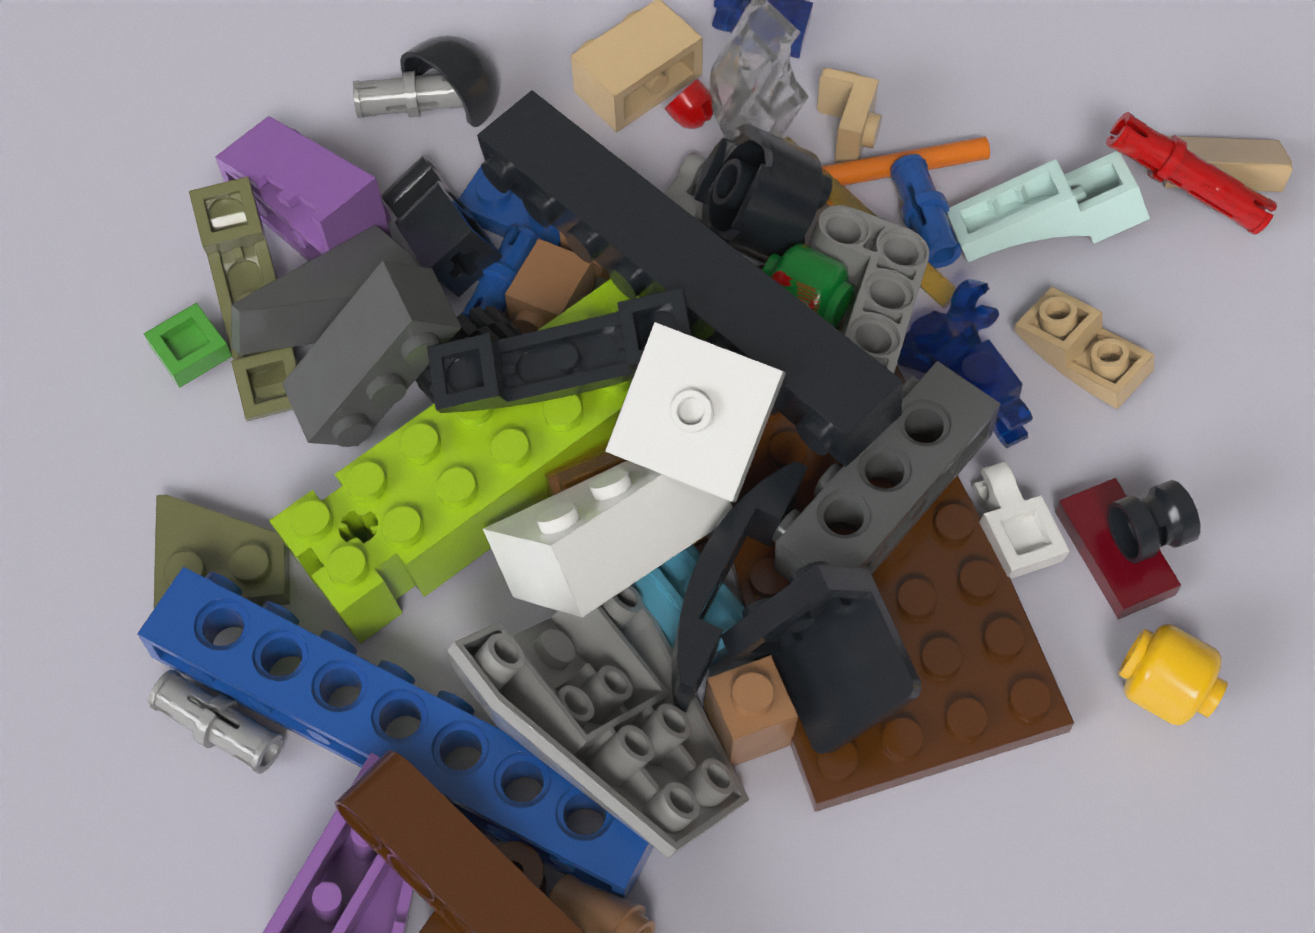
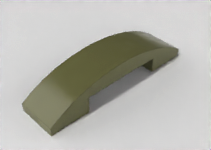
[189,176,299,422]

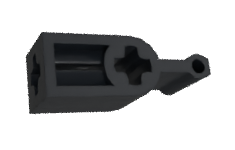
[381,155,502,297]

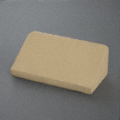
[1164,136,1293,192]

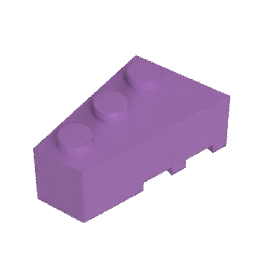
[215,116,392,262]
[263,753,414,933]

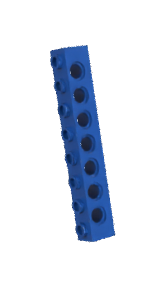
[137,567,654,899]

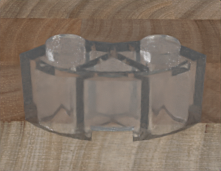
[709,0,809,141]

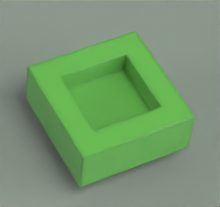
[143,302,232,388]

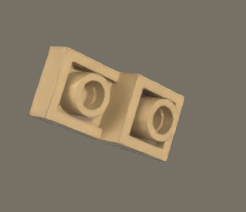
[1015,287,1154,410]

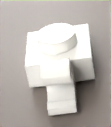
[972,461,1070,579]

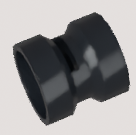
[1107,480,1201,564]

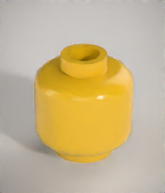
[1117,624,1228,726]

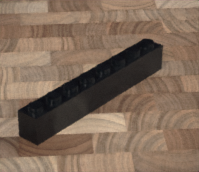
[477,90,903,467]

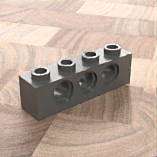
[772,361,1001,582]

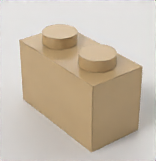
[571,0,703,133]

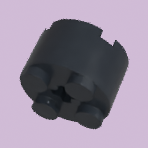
[693,124,833,263]

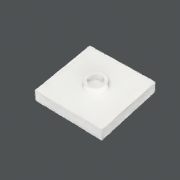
[605,323,786,502]

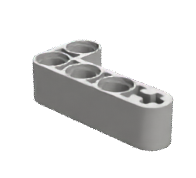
[808,205,929,373]

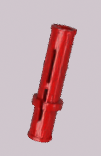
[1106,112,1277,235]

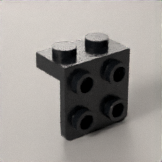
[721,561,922,754]

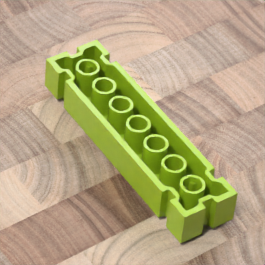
[269,279,639,644]

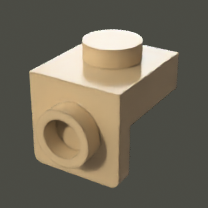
[817,68,882,164]

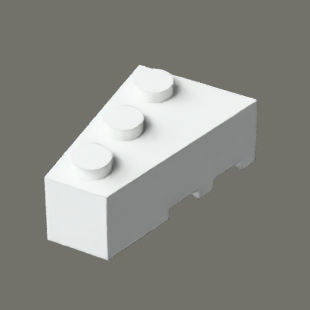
[483,460,733,617]

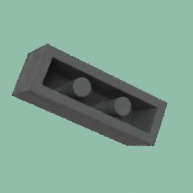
[282,260,461,447]

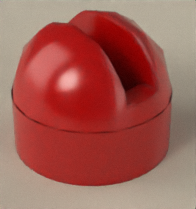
[664,78,715,129]

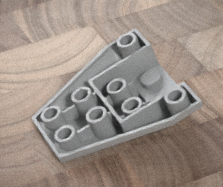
[447,585,750,858]

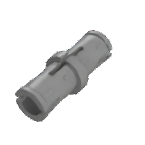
[353,71,463,118]
[148,670,284,774]

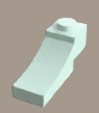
[947,151,1150,262]

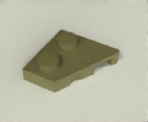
[153,494,290,608]

